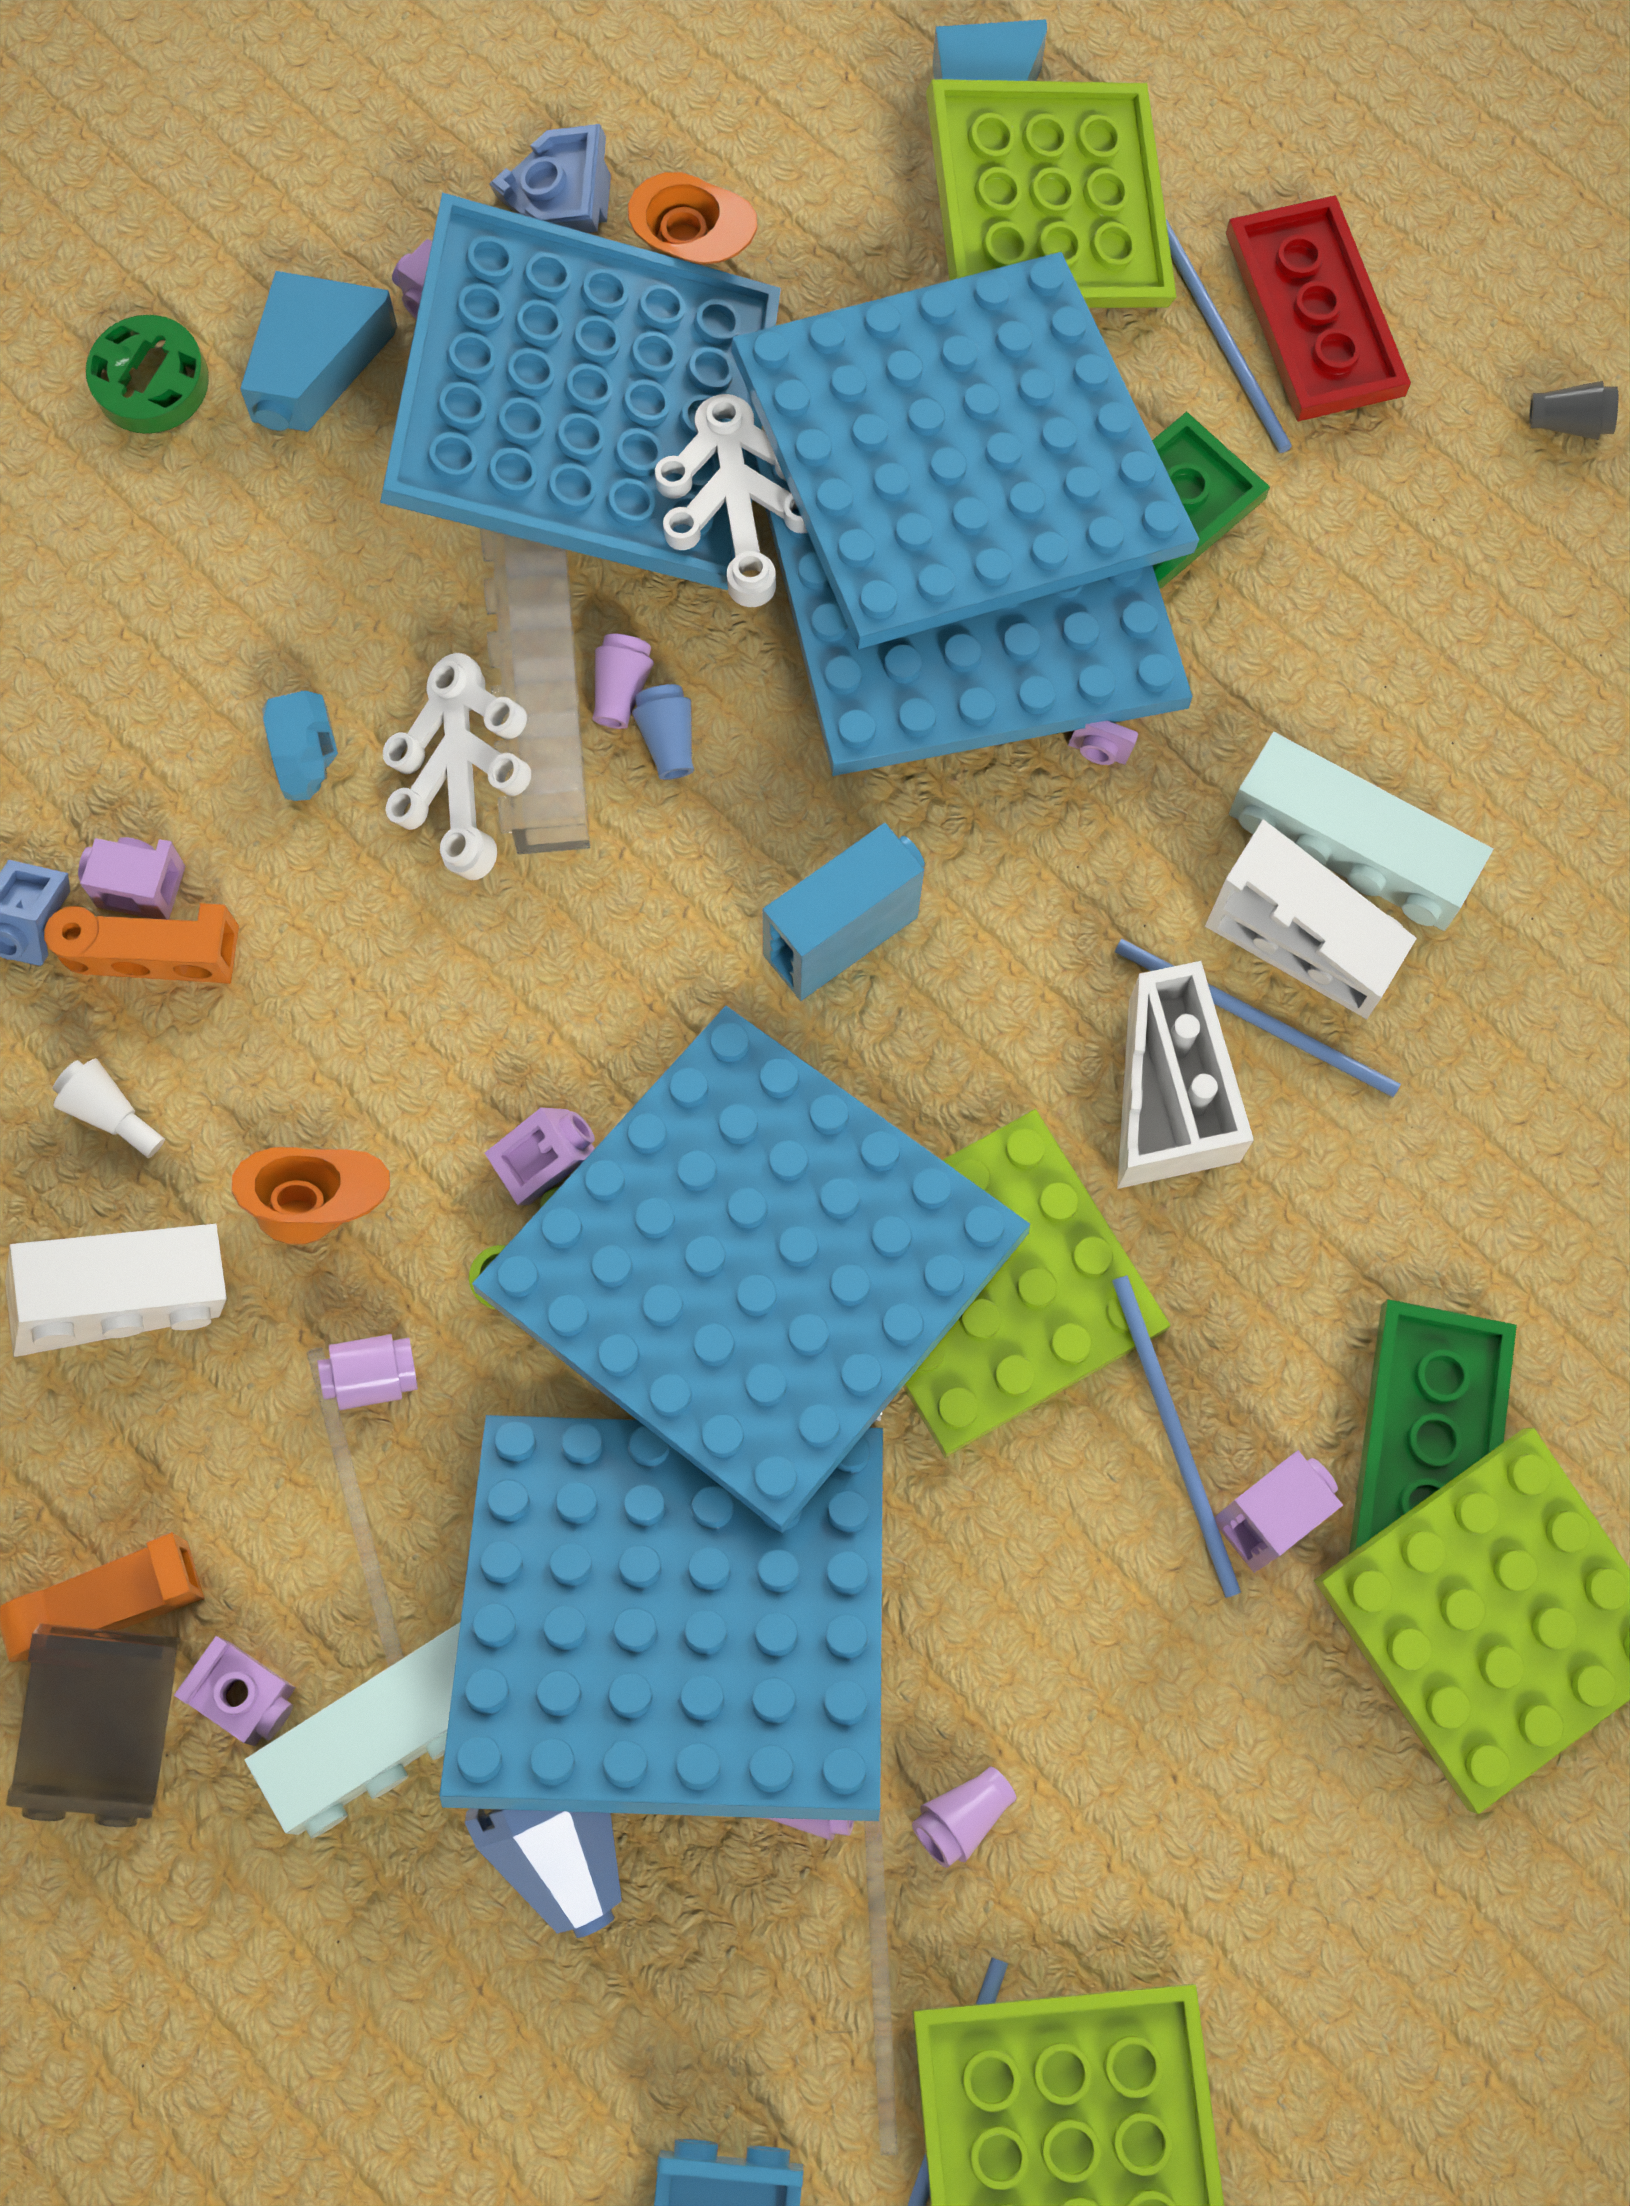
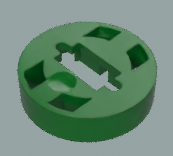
[86,315,209,434]

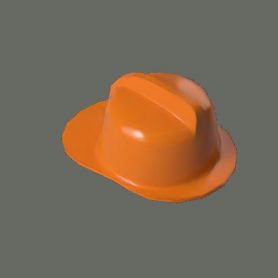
[628,172,757,265]
[231,1147,390,1245]

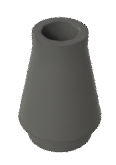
[1529,380,1619,440]

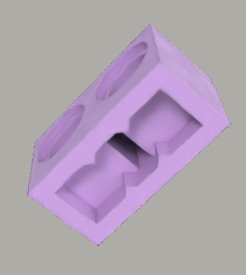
[1214,1450,1343,1573]

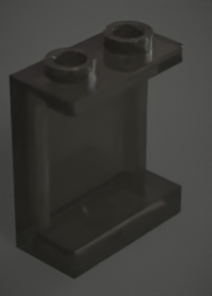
[6,1623,181,1828]

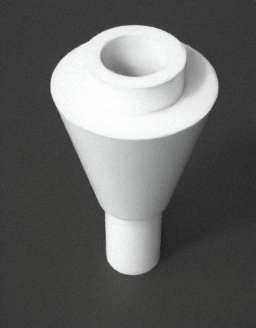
[52,1058,165,1158]

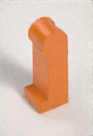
[44,903,239,984]
[0,1532,205,1662]

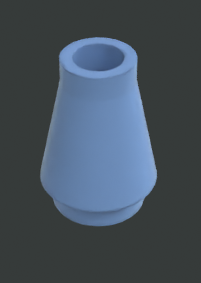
[632,684,694,780]

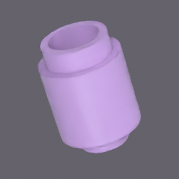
[317,1334,418,1410]

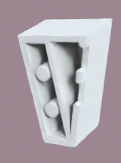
[1205,819,1417,1019]
[1117,961,1254,1189]
[5,1224,227,1357]

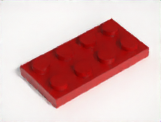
[1226,195,1411,422]

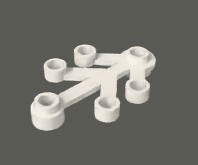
[655,394,808,607]
[383,653,531,880]

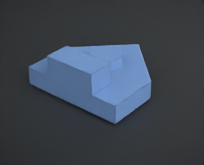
[489,124,611,233]

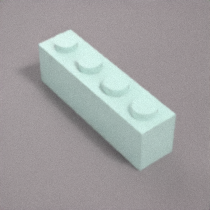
[1228,731,1493,931]
[244,1622,460,1839]

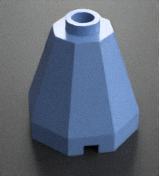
[464,1809,622,1938]

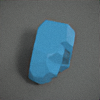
[262,690,338,801]

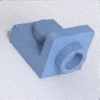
[0,860,70,966]

